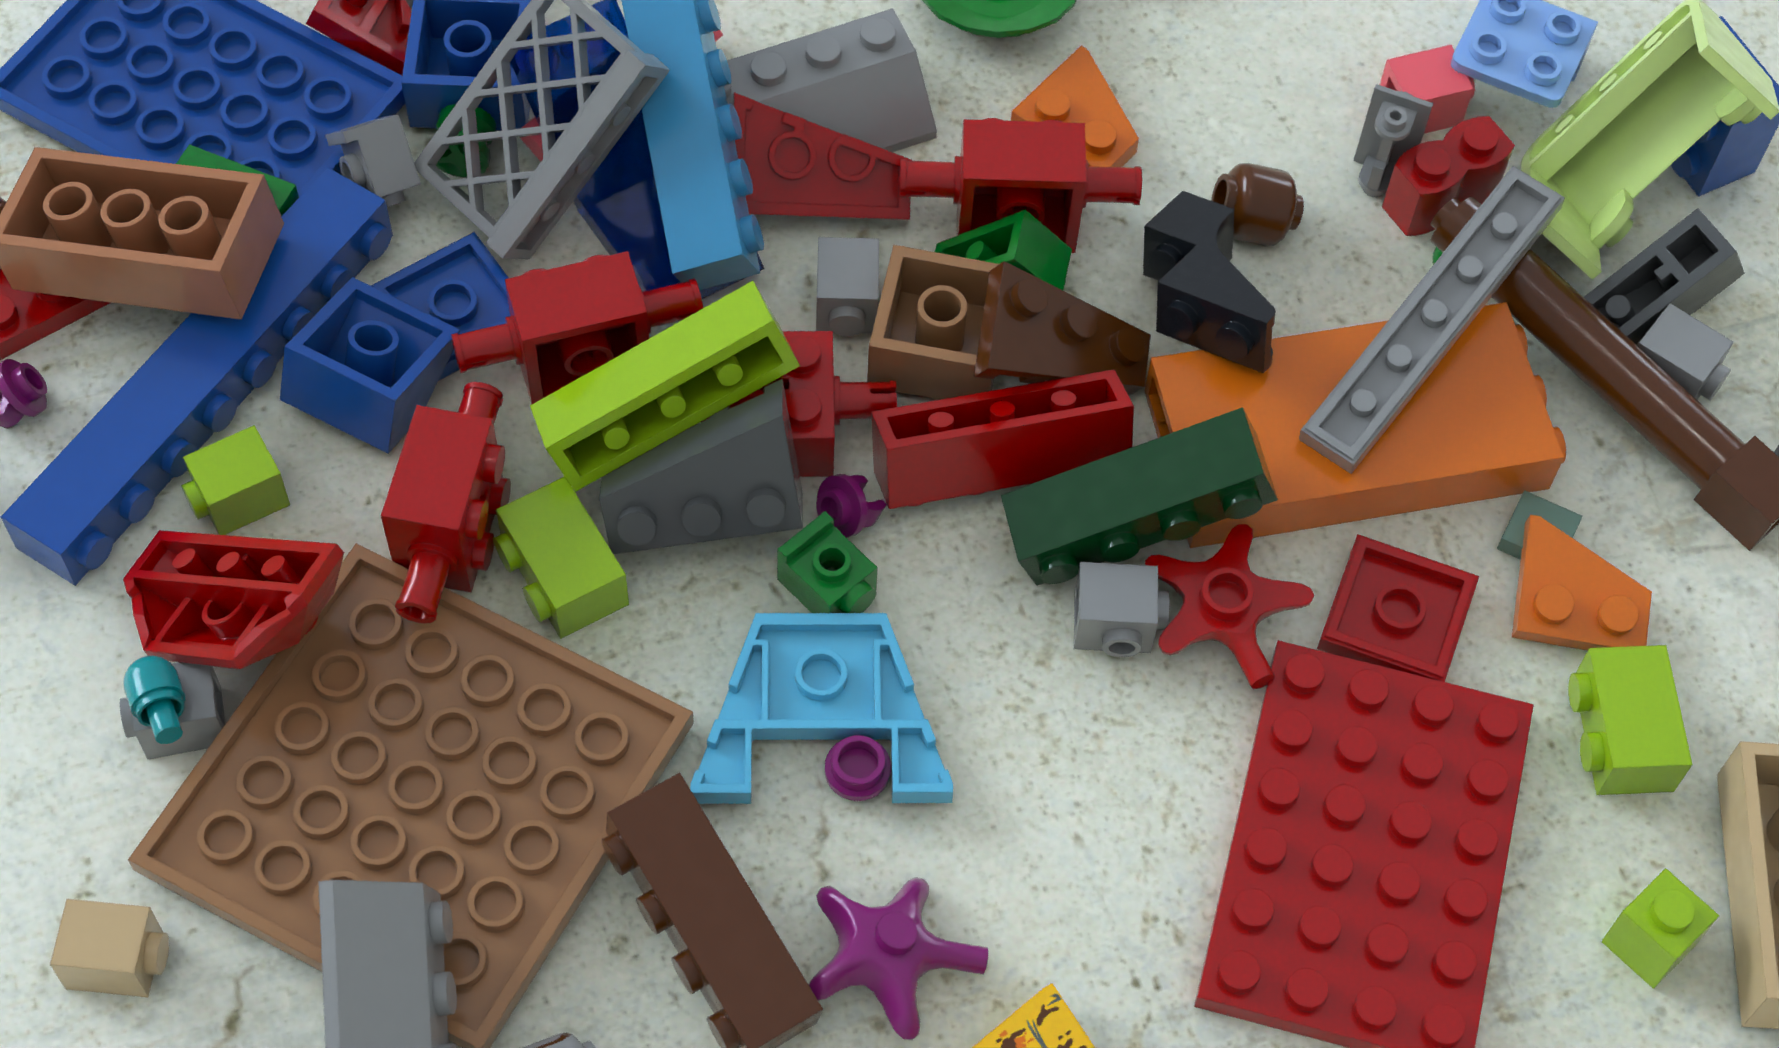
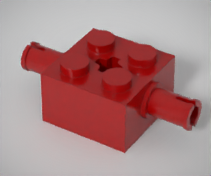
[899,118,1142,253]
[451,251,703,405]
[701,331,897,477]
[381,382,511,624]

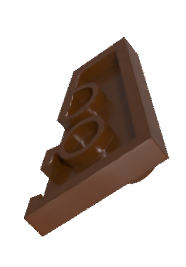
[974,261,1151,395]

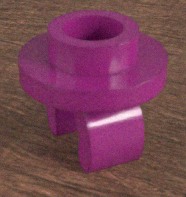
[0,359,47,428]
[816,474,887,538]

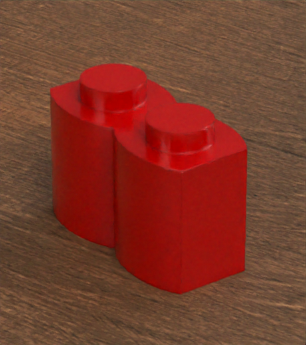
[1382,116,1515,236]

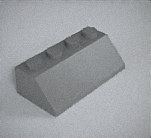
[724,8,937,152]
[318,880,457,1048]

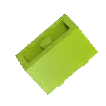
[493,476,629,639]
[1568,645,1693,795]

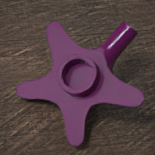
[809,877,988,1040]

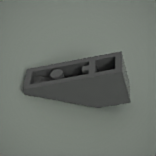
[1584,208,1745,344]

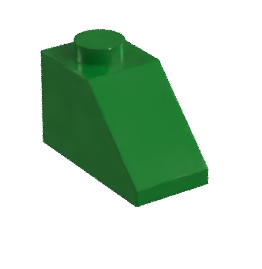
[935,210,1072,290]

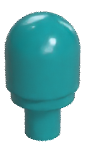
[123,656,186,744]

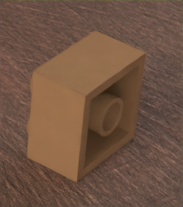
[867,245,999,400]

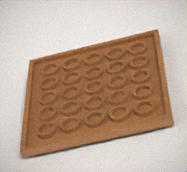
[128,543,694,1048]

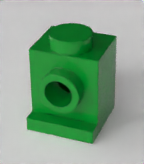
[777,511,878,613]

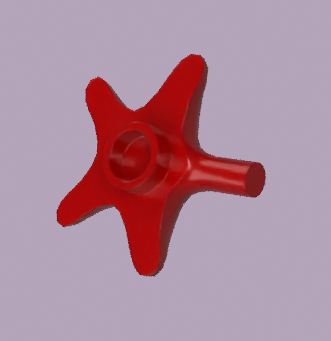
[1145,524,1315,689]

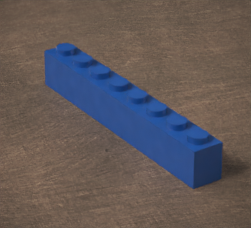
[1,167,393,586]

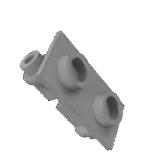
[1353,84,1434,197]

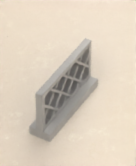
[414,0,670,259]

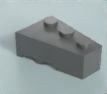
[599,379,803,554]

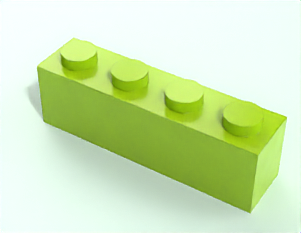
[530,281,800,492]

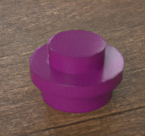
[825,735,891,801]

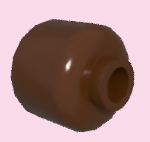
[1211,163,1304,246]

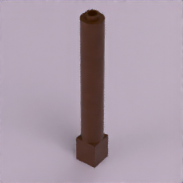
[1431,197,1779,551]

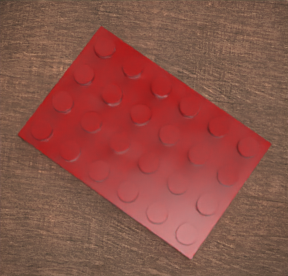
[1194,640,1534,1048]

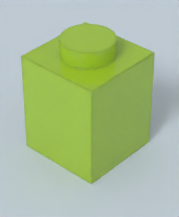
[181,425,290,535]
[1601,868,1720,989]

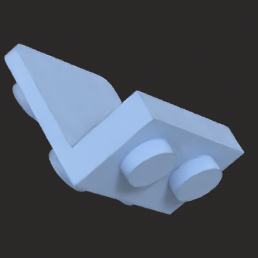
[1451,0,1598,108]

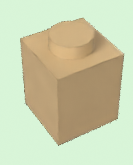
[50,899,169,998]

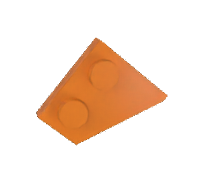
[1011,45,1139,167]
[1511,514,1652,651]

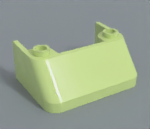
[1521,0,1779,280]

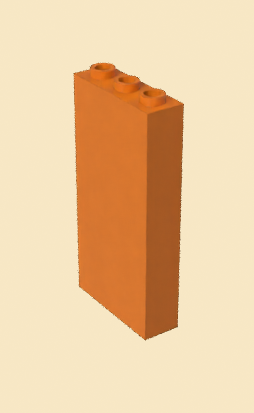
[1144,302,1566,548]

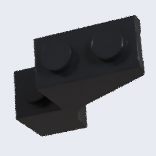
[1143,191,1276,373]

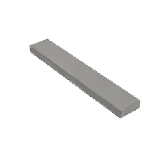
[1299,166,1565,474]

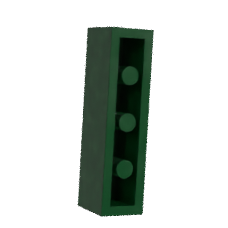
[1001,407,1278,586]

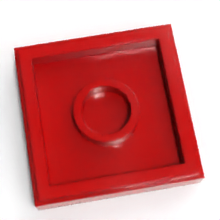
[1317,534,1479,682]

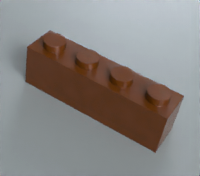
[601,772,823,1048]

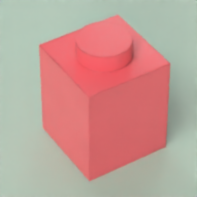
[1380,45,1475,134]

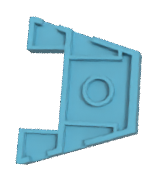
[690,613,953,804]

